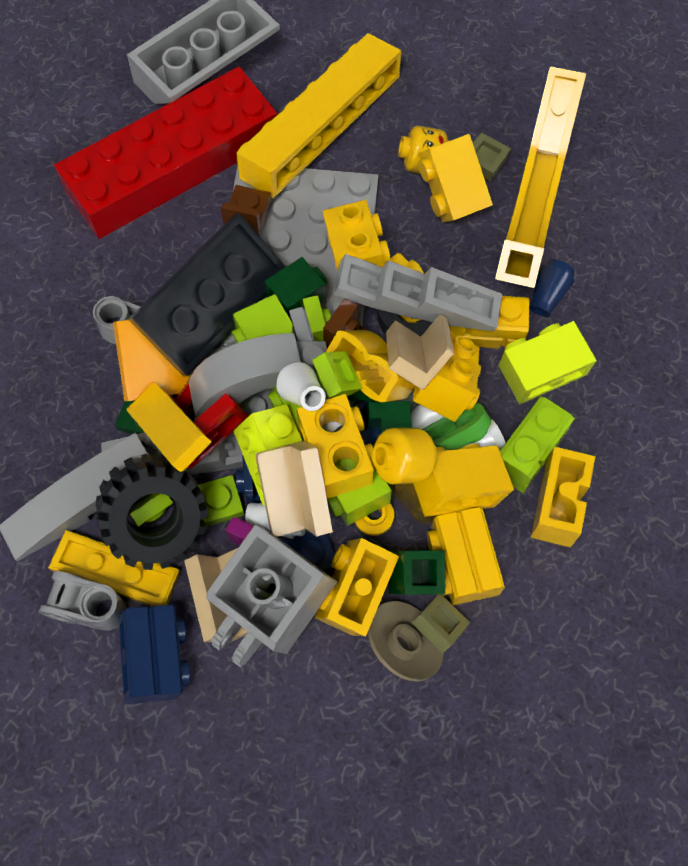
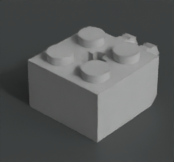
[206,524,337,667]

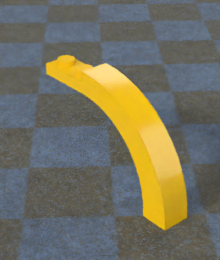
[495,67,586,288]

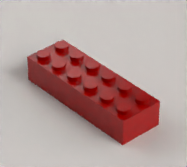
[54,67,278,239]

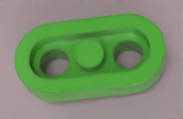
[422,403,491,450]

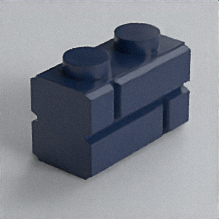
[118,605,189,705]

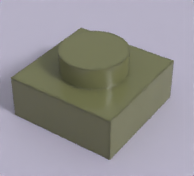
[473,133,511,181]
[412,594,470,654]

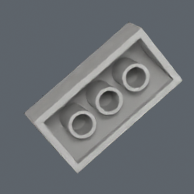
[127,0,280,104]

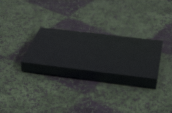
[128,212,286,377]

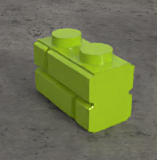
[500,396,575,493]

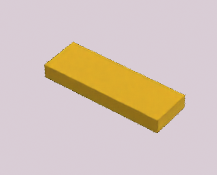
[126,381,211,472]
[48,530,181,607]

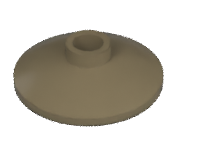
[368,601,444,682]

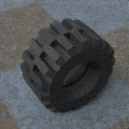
[95,454,208,570]

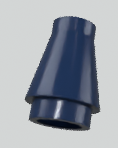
[529,259,575,318]

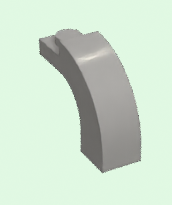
[188,333,327,416]

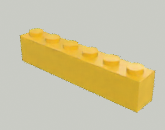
[237,33,401,198]

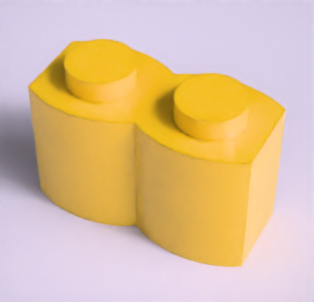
[326,330,415,402]

